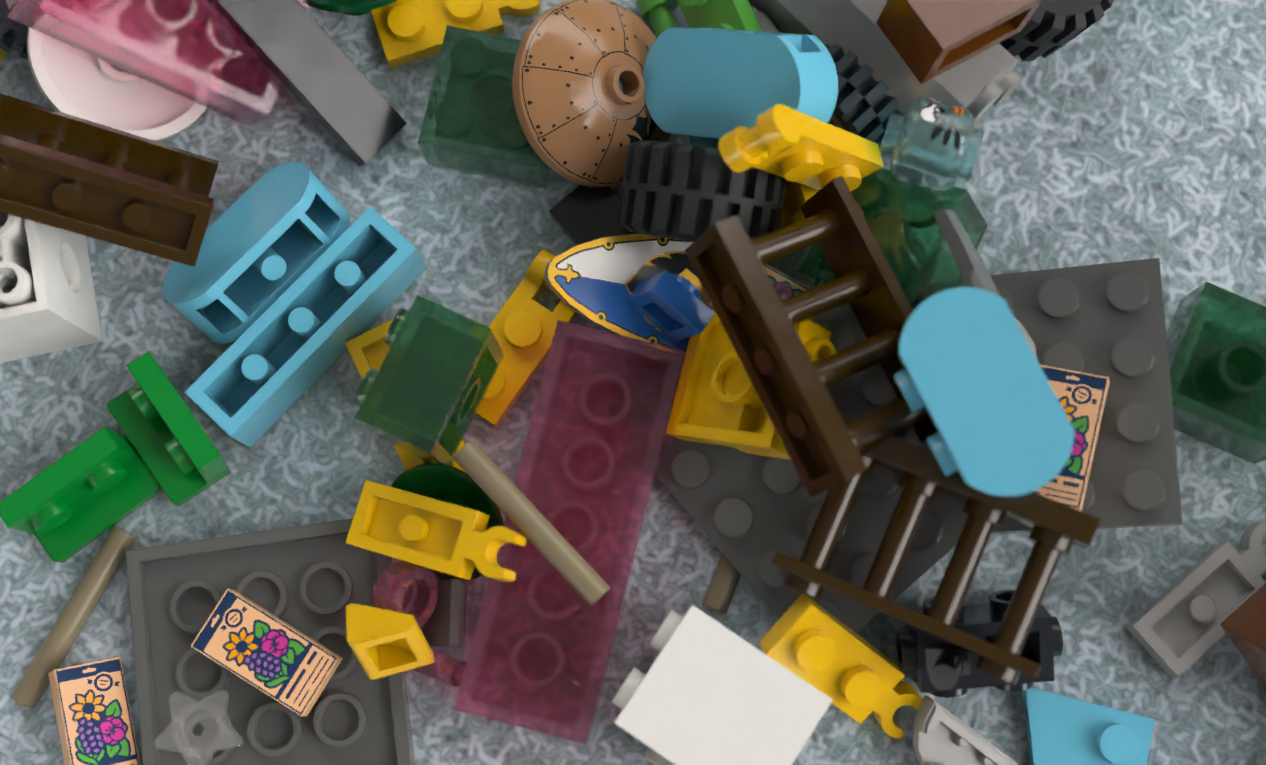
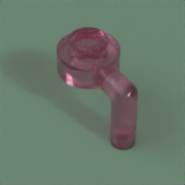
[373,561,469,687]

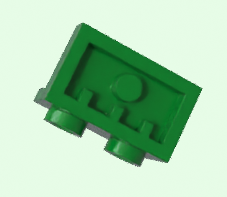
[107,351,231,506]
[0,427,162,563]

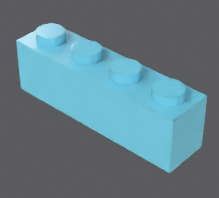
[185,206,427,448]

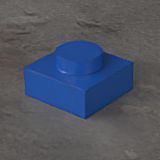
[626,270,715,342]

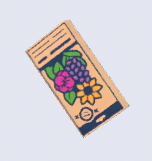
[1033,365,1110,511]
[191,589,343,717]
[48,657,140,765]

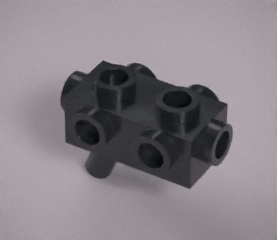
[896,590,1063,698]

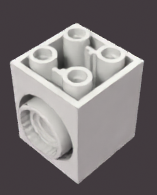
[0,212,102,363]
[612,605,833,765]

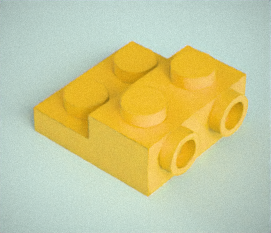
[666,310,836,460]

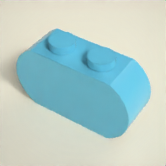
[643,28,838,149]
[162,162,350,344]
[893,287,1074,496]

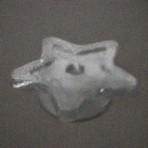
[154,690,243,765]

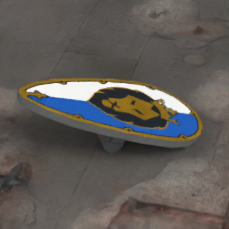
[545,234,706,360]

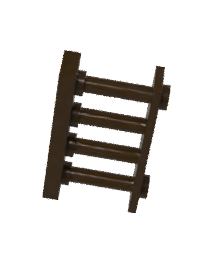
[0,93,219,267]
[685,176,938,498]
[772,414,1101,685]

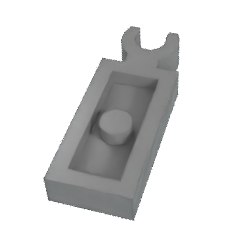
[1125,521,1266,677]

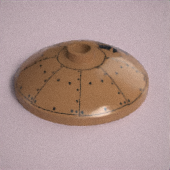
[512,0,671,188]

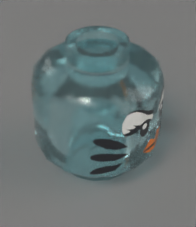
[880,96,984,192]

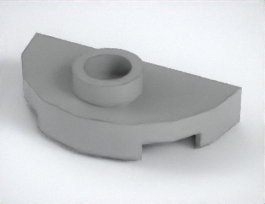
[913,695,1019,765]

